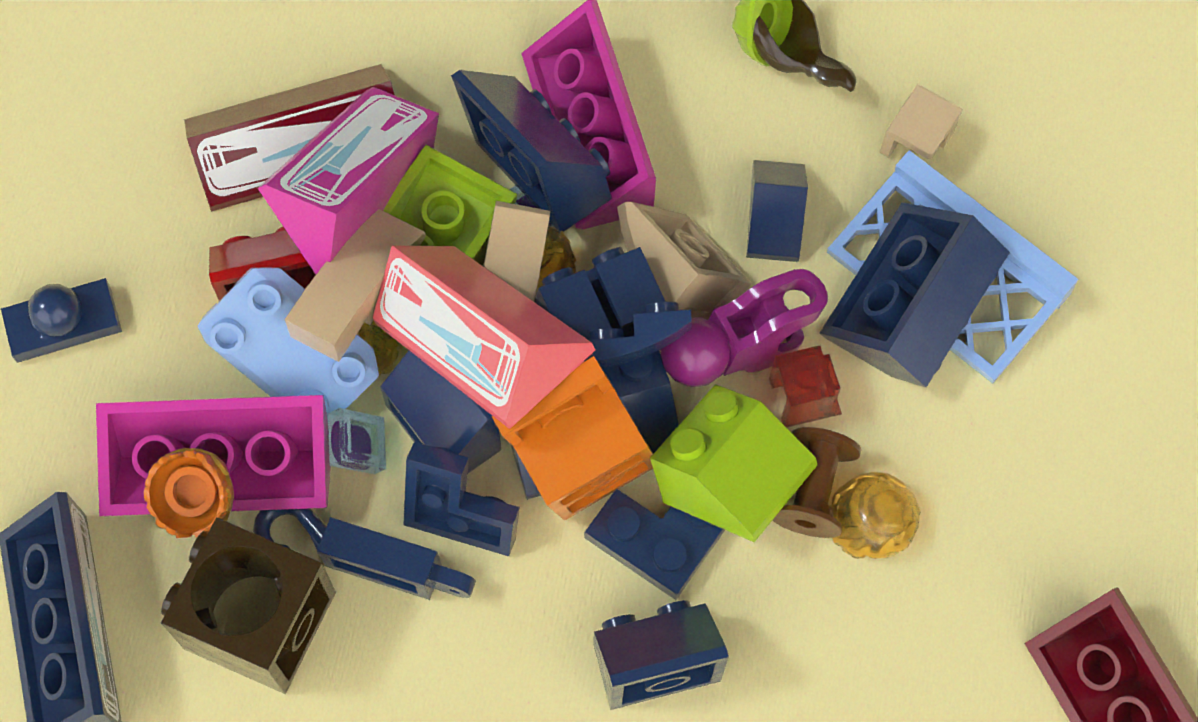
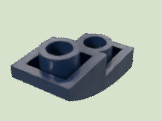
[584,302,692,368]

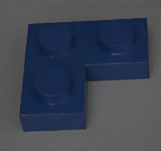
[403,442,520,556]
[584,488,725,600]

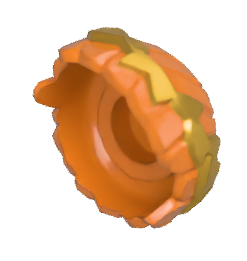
[144,448,234,538]

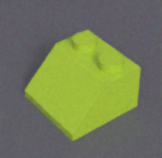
[650,384,817,542]

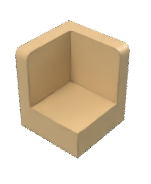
[880,84,963,159]

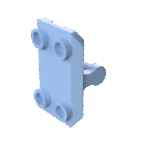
[198,267,379,419]

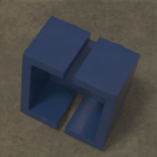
[534,247,666,340]

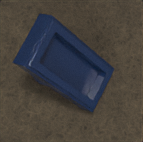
[1,278,122,363]

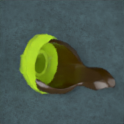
[732,0,856,92]

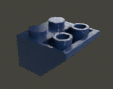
[380,351,502,474]

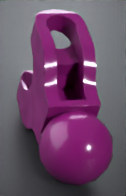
[661,269,828,387]

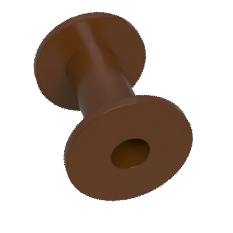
[773,427,861,538]

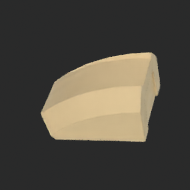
[617,202,752,320]

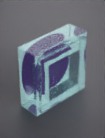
[328,408,386,474]

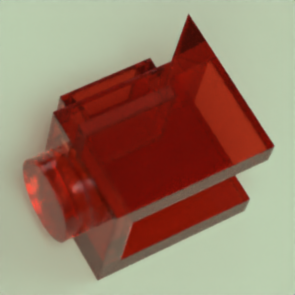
[769,345,842,428]

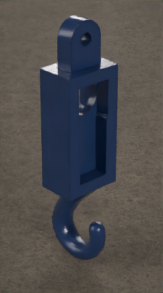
[253,508,476,600]

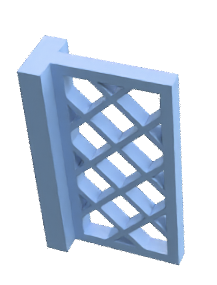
[827,150,1078,384]

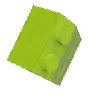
[383,145,517,265]

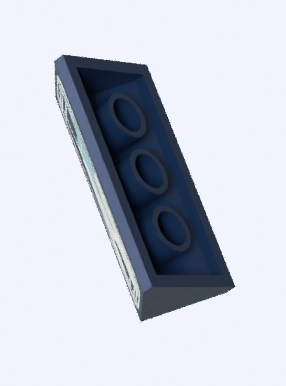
[0,492,122,722]

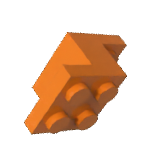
[491,356,653,520]

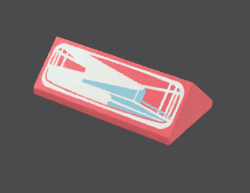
[372,245,596,429]

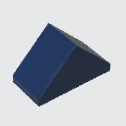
[746,160,808,262]

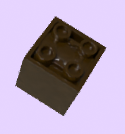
[161,517,336,694]

